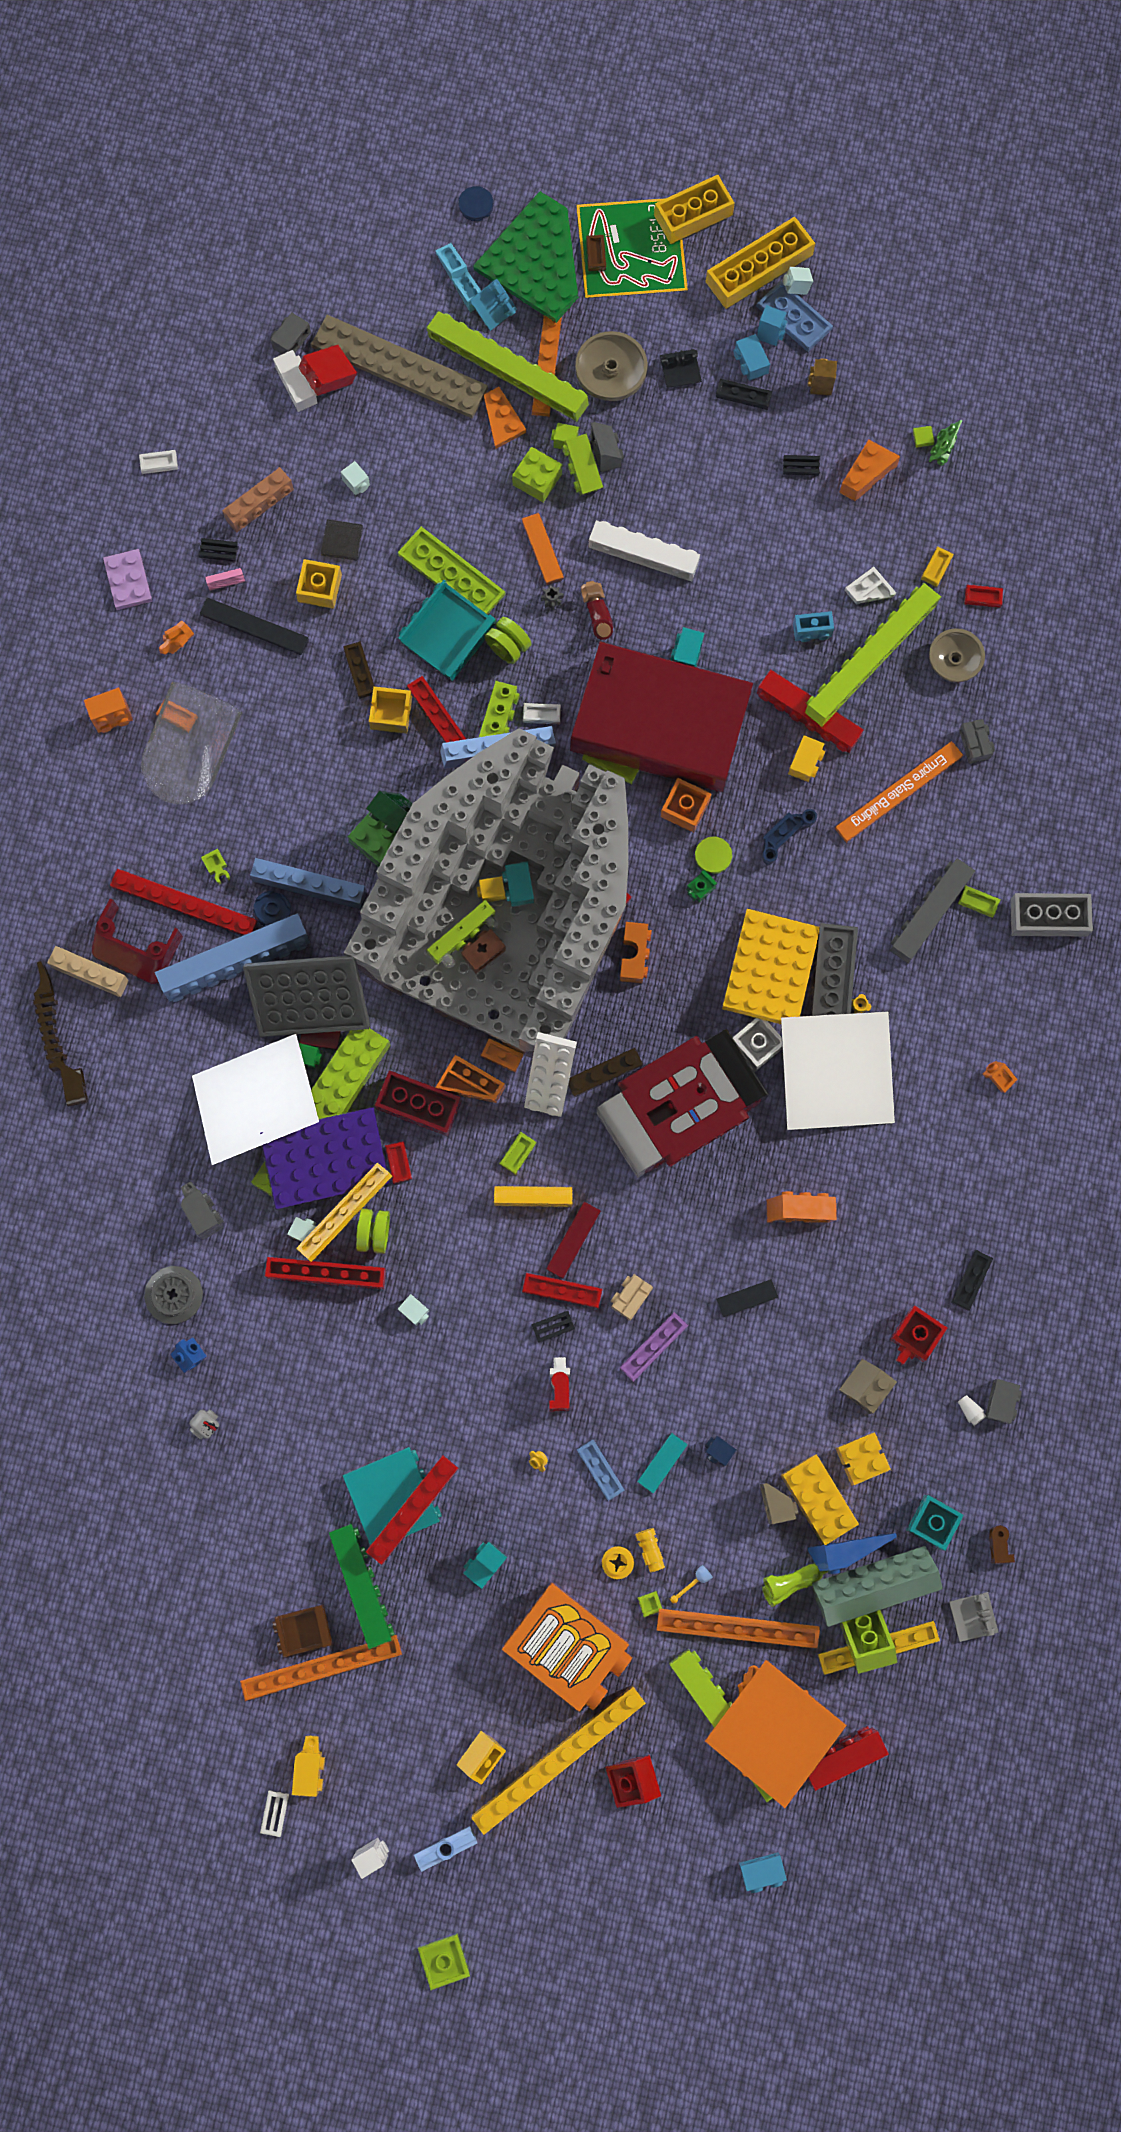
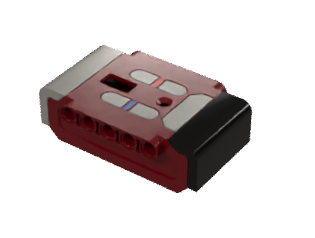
[597,1029,769,1178]

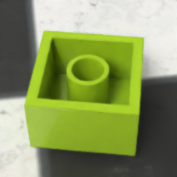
[512,447,562,503]

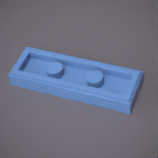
[577,1440,625,1501]

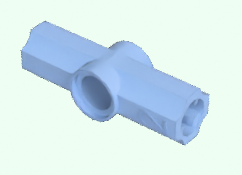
[414,1826,478,1872]

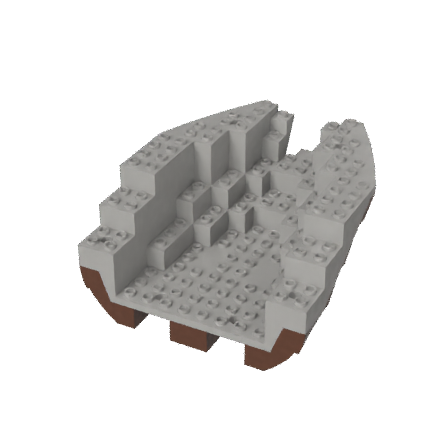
[344,728,628,1058]

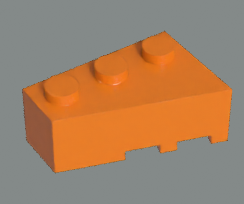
[839,439,900,501]
[435,1055,506,1103]
[766,1191,837,1223]

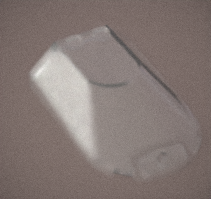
[141,681,243,804]

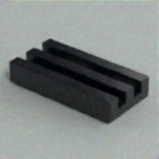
[783,455,820,476]
[199,538,238,562]
[531,1311,575,1343]

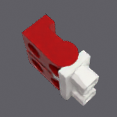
[549,1357,570,1411]

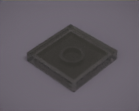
[321,519,363,561]

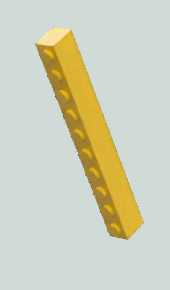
[471,1685,646,1835]

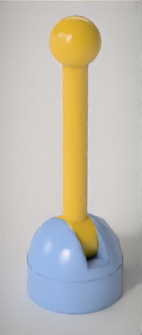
[670,1565,713,1604]

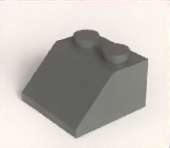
[590,422,624,472]

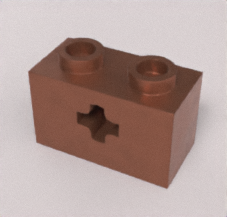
[461,929,506,974]

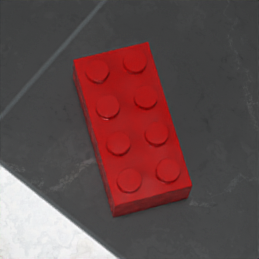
[807,1726,889,1791]

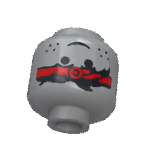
[189,1409,219,1440]

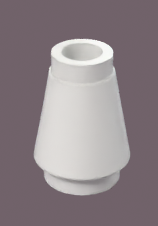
[958,1395,986,1426]

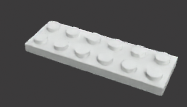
[524,1032,577,1117]

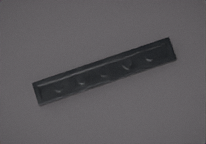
[200,597,309,655]

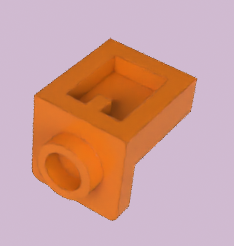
[983,1061,1018,1093]

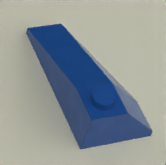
[807,1533,897,1574]

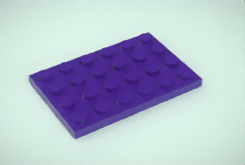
[260,1107,389,1209]

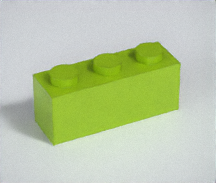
[562,433,603,496]

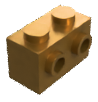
[807,358,837,396]

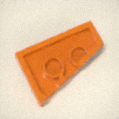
[484,387,526,449]

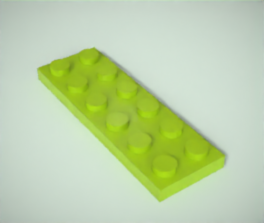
[398,526,506,615]

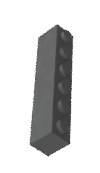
[890,858,975,964]

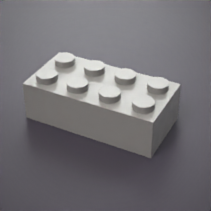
[1010,893,1093,936]

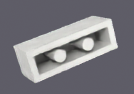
[273,350,317,412]
[352,1838,389,1879]

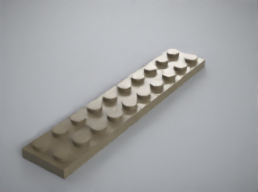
[311,315,488,419]

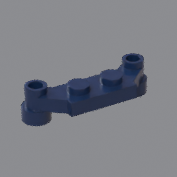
[762,809,817,865]

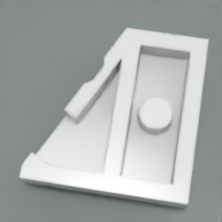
[845,567,896,604]

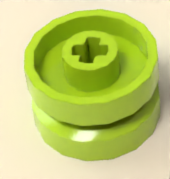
[484,616,532,664]
[356,1208,390,1254]

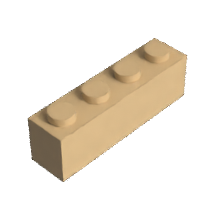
[47,946,129,997]

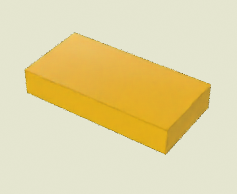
[921,546,954,587]

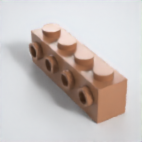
[222,467,294,533]

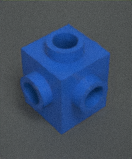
[170,1338,207,1373]

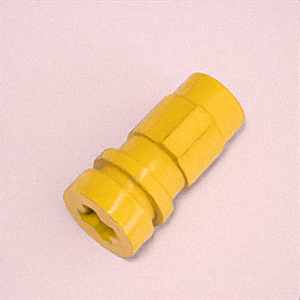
[635,1528,665,1572]

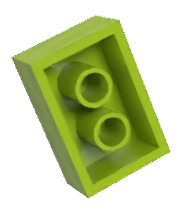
[840,1610,897,1674]

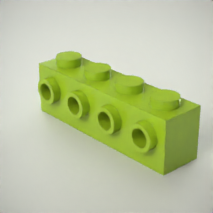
[479,681,520,737]

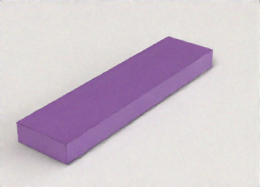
[619,1312,688,1382]

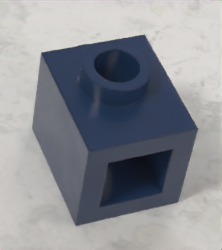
[705,1436,737,1466]

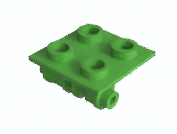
[929,420,962,465]

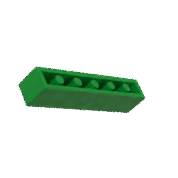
[329,1524,395,1649]

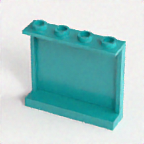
[398,580,497,682]
[343,1447,442,1546]

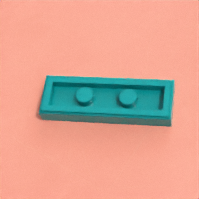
[637,1433,688,1494]

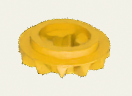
[602,1546,634,1579]

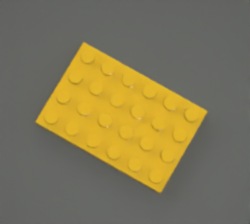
[722,909,820,1024]

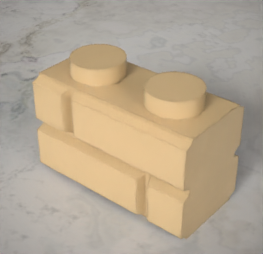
[610,1274,653,1321]

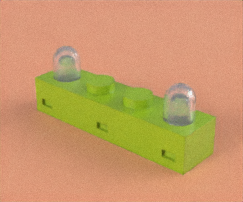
[427,900,499,968]

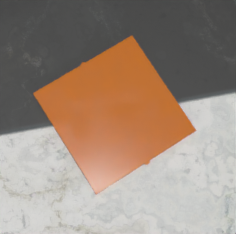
[705,1660,847,1808]

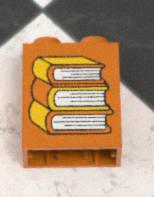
[502,1582,633,1712]

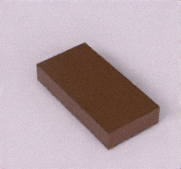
[586,235,606,271]

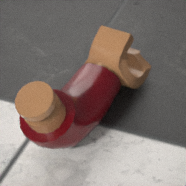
[581,581,613,640]

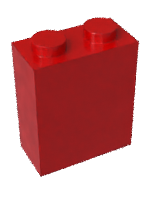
[298,345,357,396]

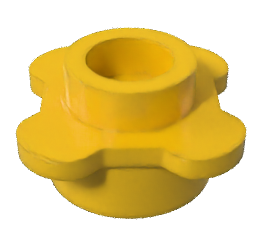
[851,994,871,1014]
[529,1451,548,1472]

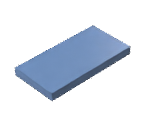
[756,280,833,352]

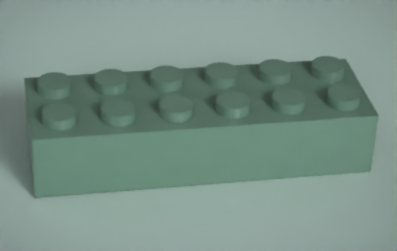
[812,1546,943,1627]

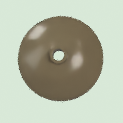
[929,629,985,682]

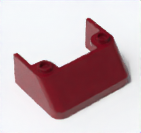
[92,899,183,984]

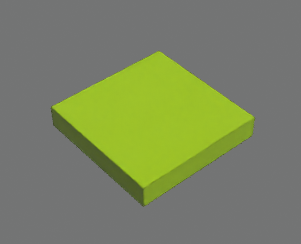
[418,1933,470,1990]

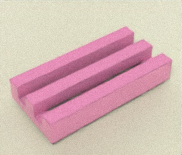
[205,568,245,591]

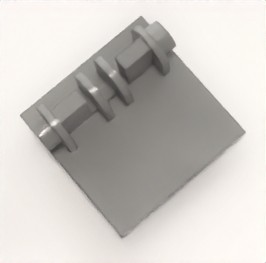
[949,1592,998,1642]

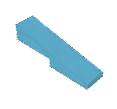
[435,243,481,312]

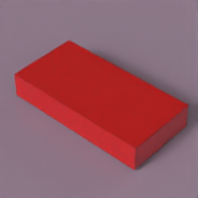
[964,585,1003,608]
[385,1141,412,1184]

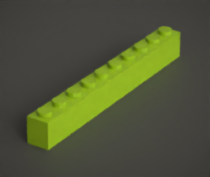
[427,311,589,422]
[805,583,941,727]

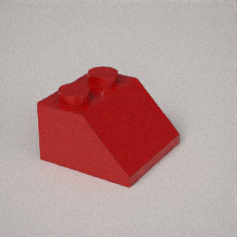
[605,1755,661,1808]

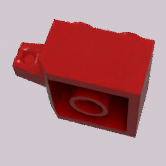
[890,1305,947,1365]

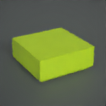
[913,426,934,448]
[637,1591,662,1617]

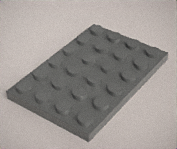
[243,956,370,1037]

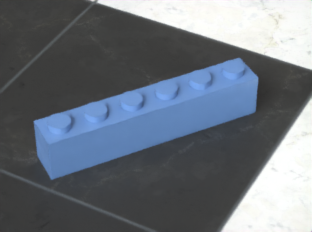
[250,858,367,910]

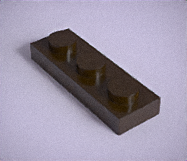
[343,641,375,699]

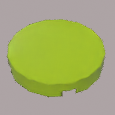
[695,837,732,874]

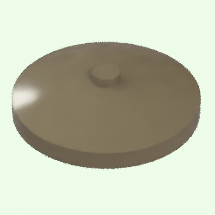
[575,331,648,401]

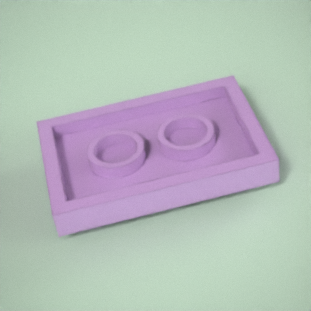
[103,549,152,610]

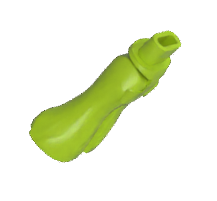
[762,1563,828,1607]

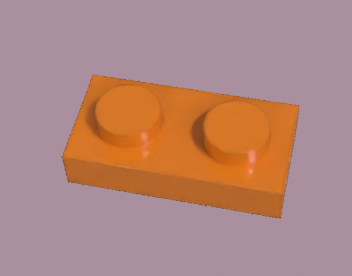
[481,1038,524,1073]

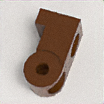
[989,1525,1015,1564]

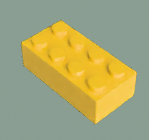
[654,175,735,244]
[780,1454,859,1545]

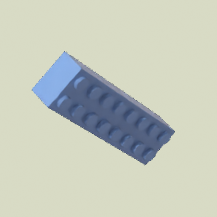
[155,913,310,1002]

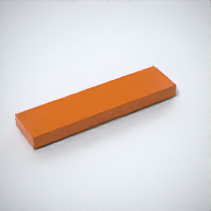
[522,513,564,585]

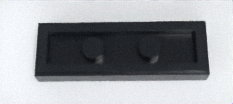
[715,379,772,410]
[951,1250,993,1311]
[716,1279,778,1317]

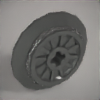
[144,1266,203,1324]

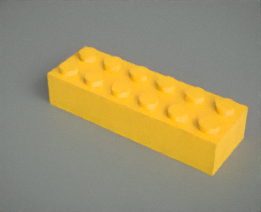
[706,217,815,309]

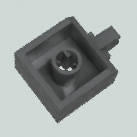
[181,1182,224,1240]

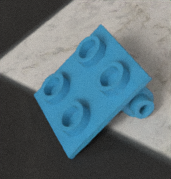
[469,279,517,331]

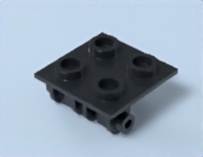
[660,348,702,388]

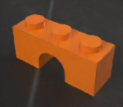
[620,922,652,983]

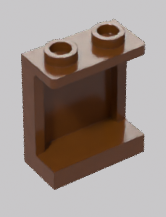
[272,1604,333,1658]

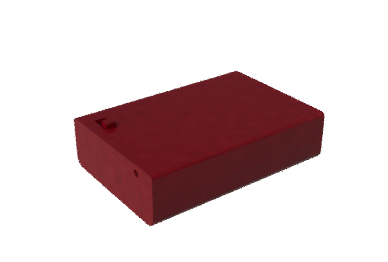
[570,641,753,793]

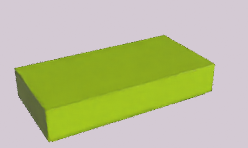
[958,885,1001,918]
[499,1132,537,1175]

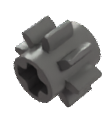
[541,585,564,610]

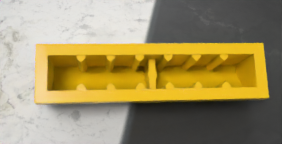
[494,1186,572,1207]

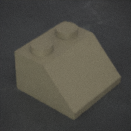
[839,1359,897,1414]
[760,1483,798,1524]

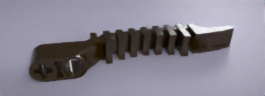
[33,961,88,1107]

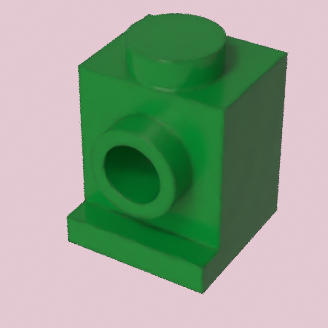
[686,870,717,903]

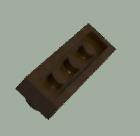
[568,1048,643,1098]

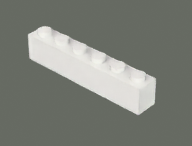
[589,520,700,581]

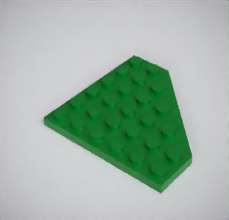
[473,191,579,323]

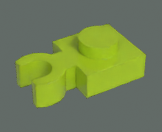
[201,849,230,885]

